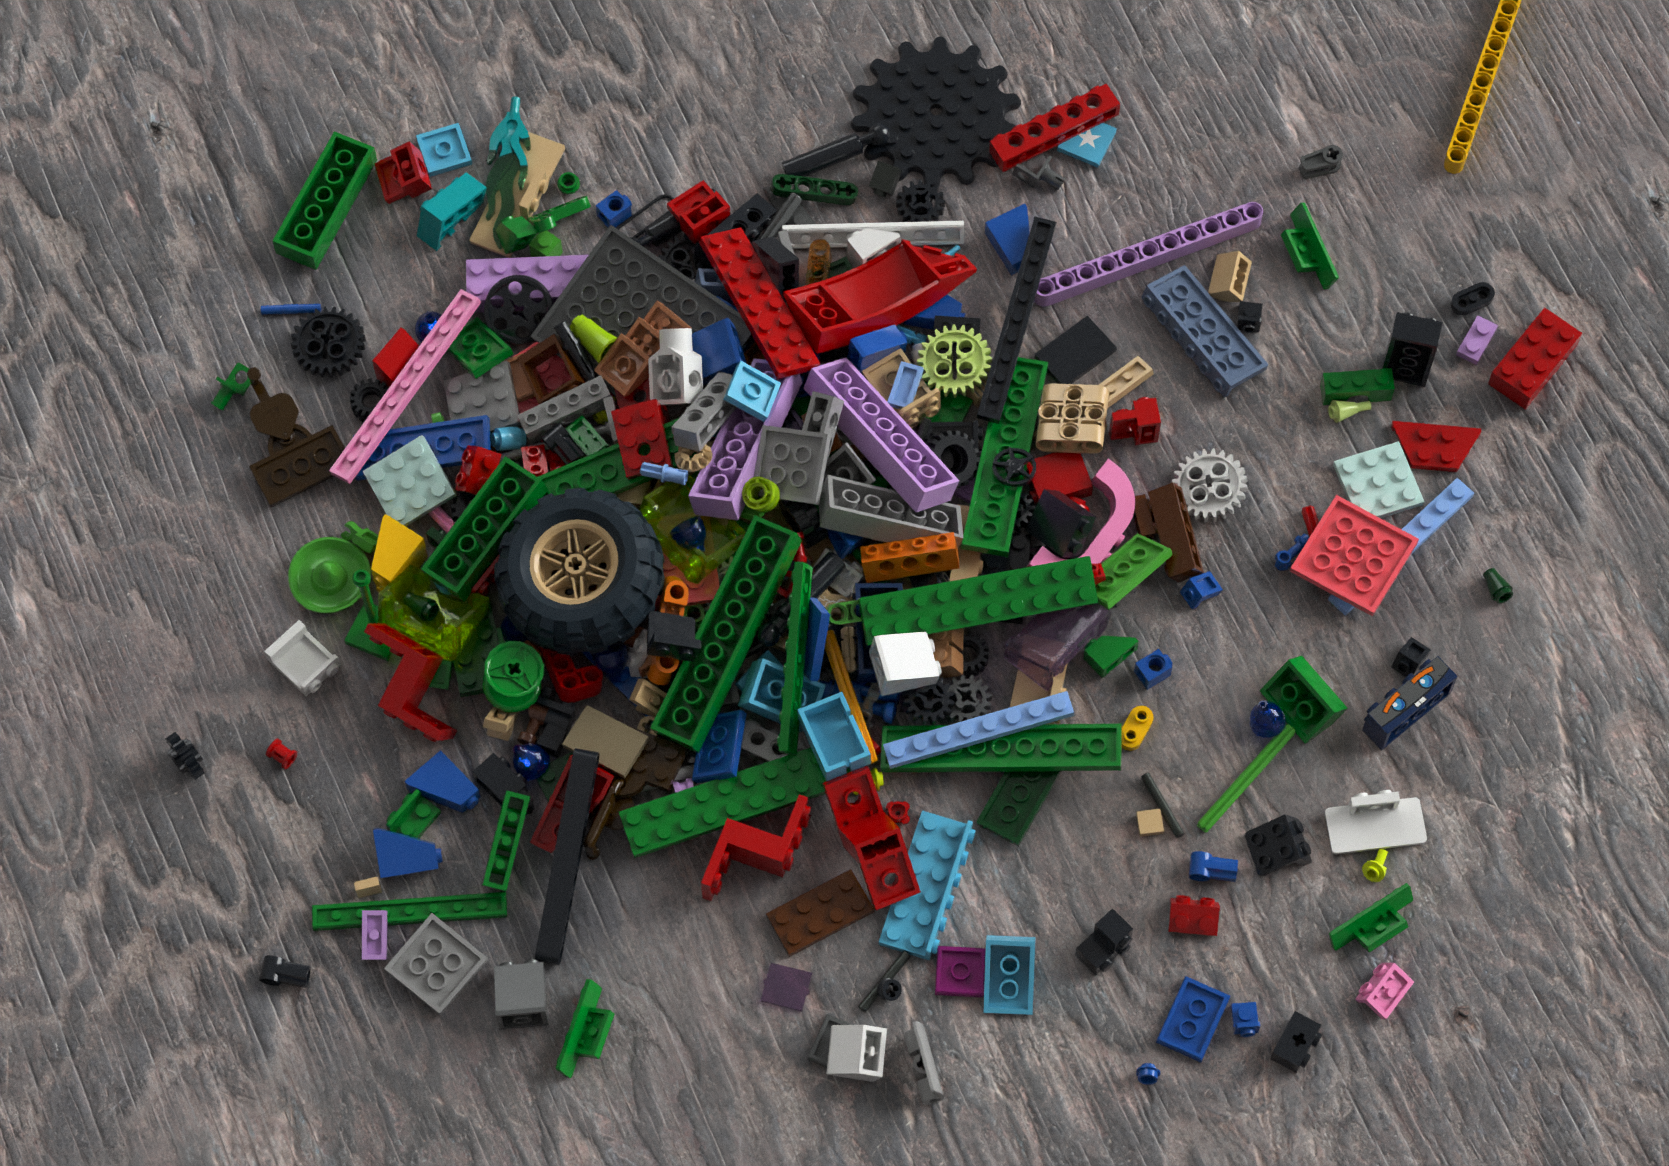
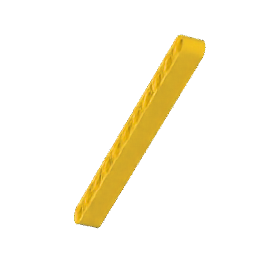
[1444,0,1522,174]

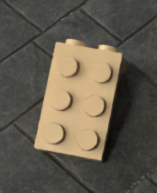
[862,348,941,429]

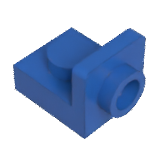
[1180,571,1223,609]
[1231,1002,1260,1037]

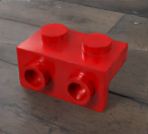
[455,445,502,495]
[1168,895,1220,936]

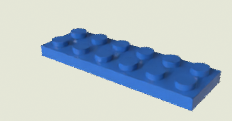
[353,415,491,481]

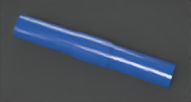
[261,304,321,315]

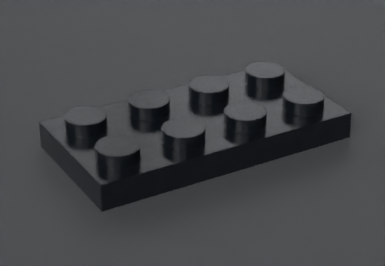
[980,533,1031,624]

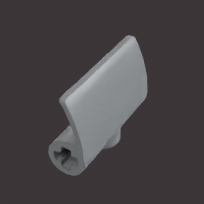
[904,1021,944,1105]

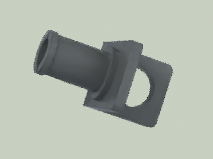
[1012,155,1066,190]

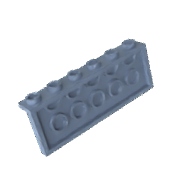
[1142,265,1268,398]

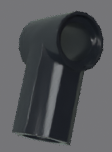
[541,422,585,465]
[259,955,311,988]

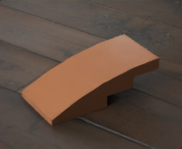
[594,301,692,397]

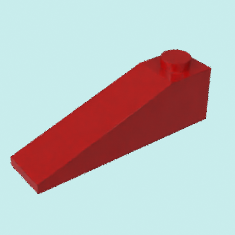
[530,755,614,853]

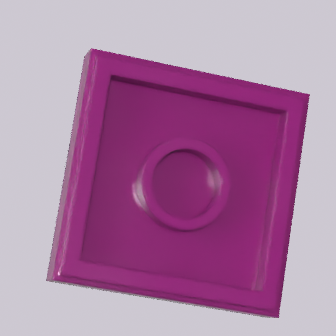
[935,946,986,998]

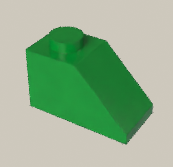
[496,216,538,254]
[1083,636,1139,678]

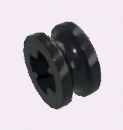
[877,978,902,1001]

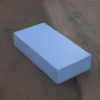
[887,361,924,409]

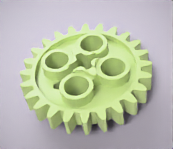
[917,324,992,398]

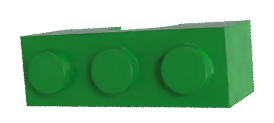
[1320,368,1395,406]

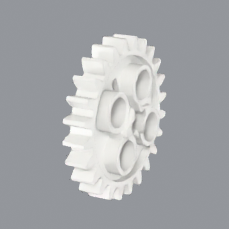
[1172,448,1248,522]

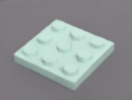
[363,435,457,526]
[1333,441,1424,518]

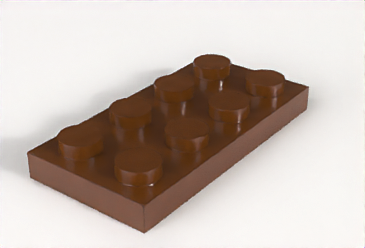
[766,869,875,957]

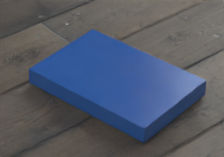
[804,598,830,681]
[692,710,747,784]
[1156,976,1230,1062]

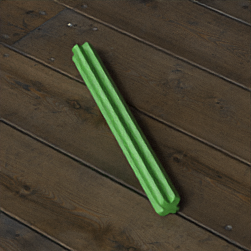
[1197,724,1295,833]

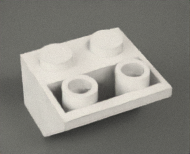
[826,1025,887,1082]

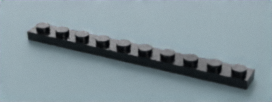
[977,217,1057,424]

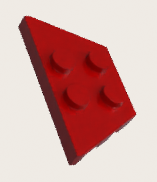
[1391,421,1481,472]

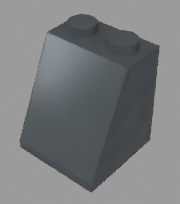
[494,960,549,1030]

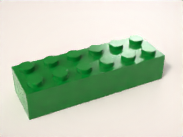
[272,131,377,270]
[421,456,548,602]

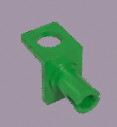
[211,362,251,411]

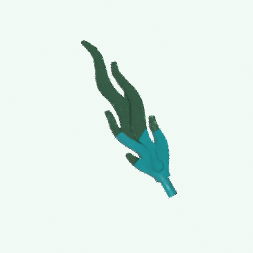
[486,96,531,249]

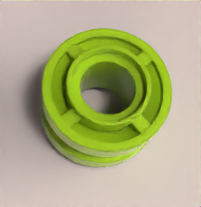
[742,477,780,512]

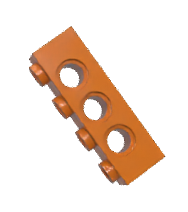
[860,532,960,583]

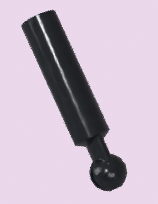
[782,124,890,177]
[630,188,716,247]
[757,552,846,647]

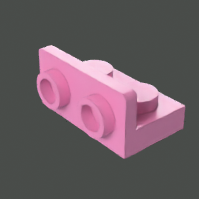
[1355,963,1414,1019]

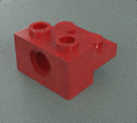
[374,141,432,204]
[667,180,730,244]
[1109,397,1161,445]
[521,444,565,477]

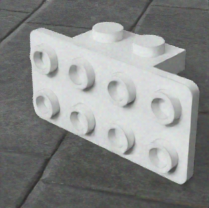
[1325,790,1427,855]

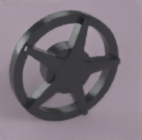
[992,447,1036,487]

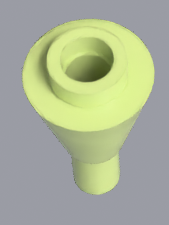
[1328,400,1371,423]

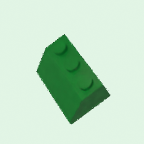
[1260,656,1348,744]

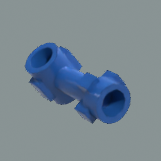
[1275,534,1309,571]

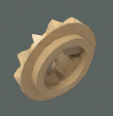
[675,444,712,472]

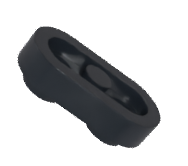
[1451,282,1495,315]

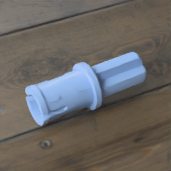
[640,462,688,485]

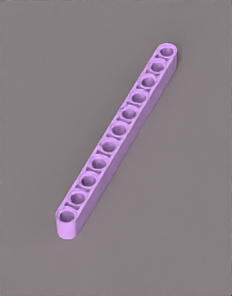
[1035,202,1263,307]

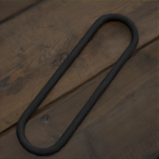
[616,194,674,238]

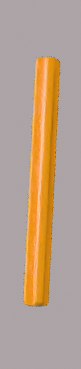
[825,630,878,764]

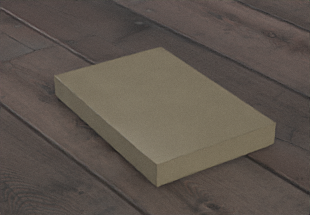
[562,705,649,779]

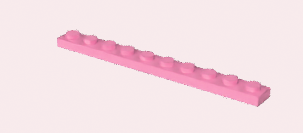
[329,289,481,484]

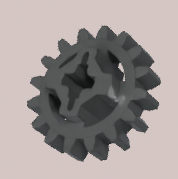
[945,674,992,722]

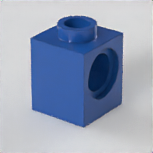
[596,190,632,228]
[1134,649,1173,690]

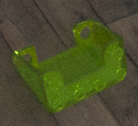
[639,473,746,584]

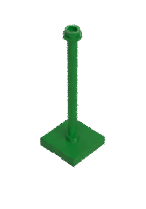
[344,569,408,661]

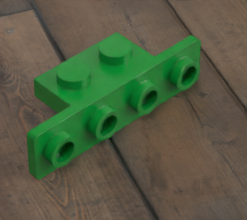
[1281,203,1339,290]
[1329,883,1413,953]
[556,979,615,1078]

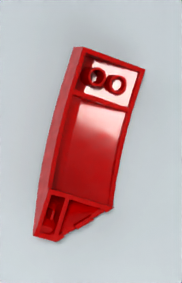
[783,239,977,354]

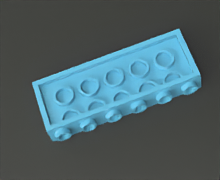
[878,811,976,961]

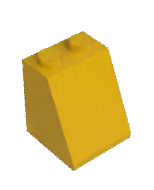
[371,514,428,599]

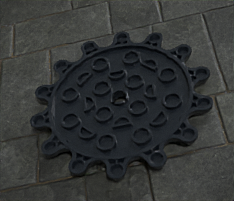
[851,37,1021,188]

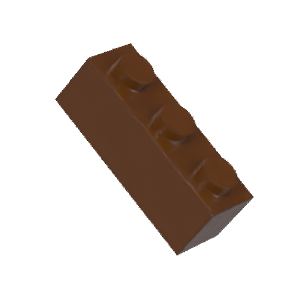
[1133,494,1156,540]

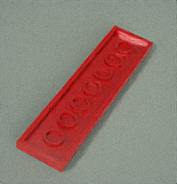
[699,227,820,379]

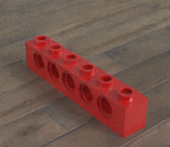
[989,83,1120,172]

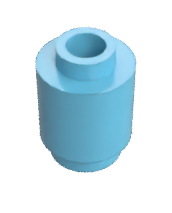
[490,426,526,451]

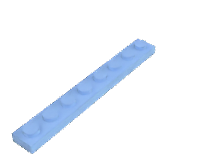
[1328,478,1474,615]
[883,691,1074,769]

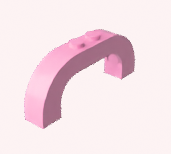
[1026,459,1135,567]

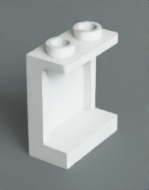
[264,620,341,696]

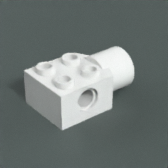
[648,328,703,405]

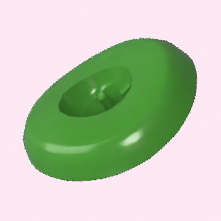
[288,537,371,614]

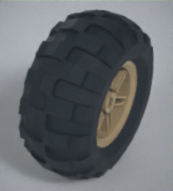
[494,488,665,656]

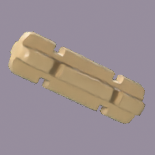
[841,626,857,673]

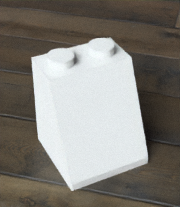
[869,632,942,696]

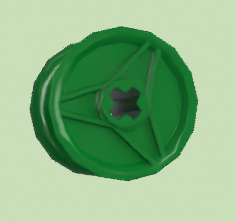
[483,641,544,712]

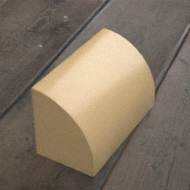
[1208,251,1252,302]

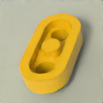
[1122,706,1153,751]

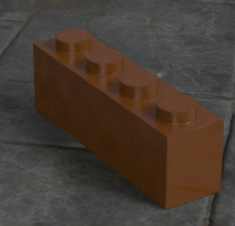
[1148,483,1204,583]

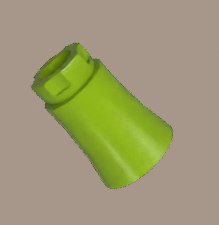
[569,314,617,363]

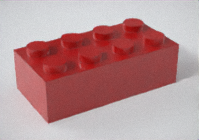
[1488,307,1582,410]

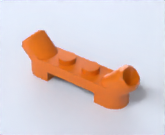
[647,576,689,685]

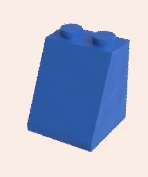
[692,318,747,385]

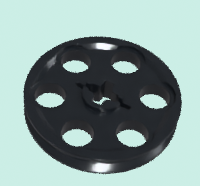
[484,275,553,344]

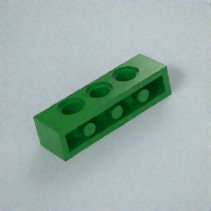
[481,791,530,891]

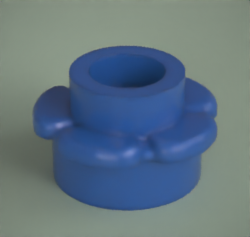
[1136,1063,1160,1085]

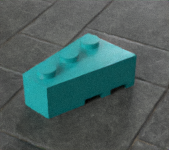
[416,172,487,251]

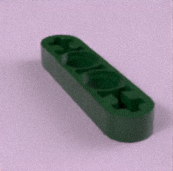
[770,174,859,205]

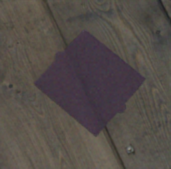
[761,963,812,1012]

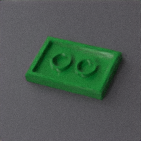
[447,317,513,379]

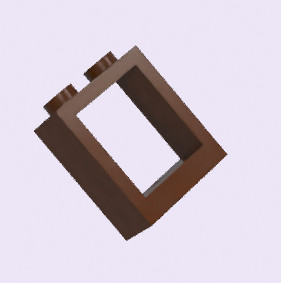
[517,334,585,404]

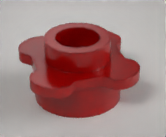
[886,801,910,825]

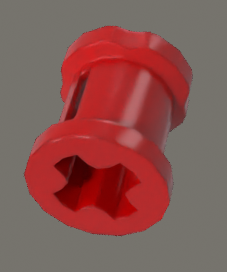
[265,738,298,769]

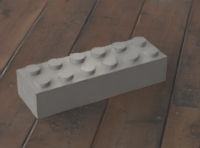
[819,475,963,549]

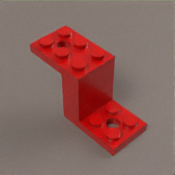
[611,378,673,479]
[364,623,457,742]
[822,766,921,910]
[701,794,811,901]

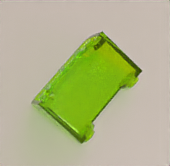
[378,565,489,661]

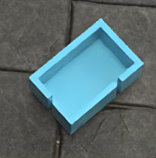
[798,692,871,781]

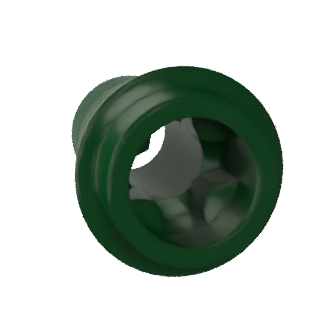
[1483,568,1513,604]
[403,592,439,621]

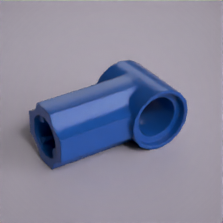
[1189,851,1238,882]

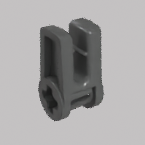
[1299,145,1343,179]

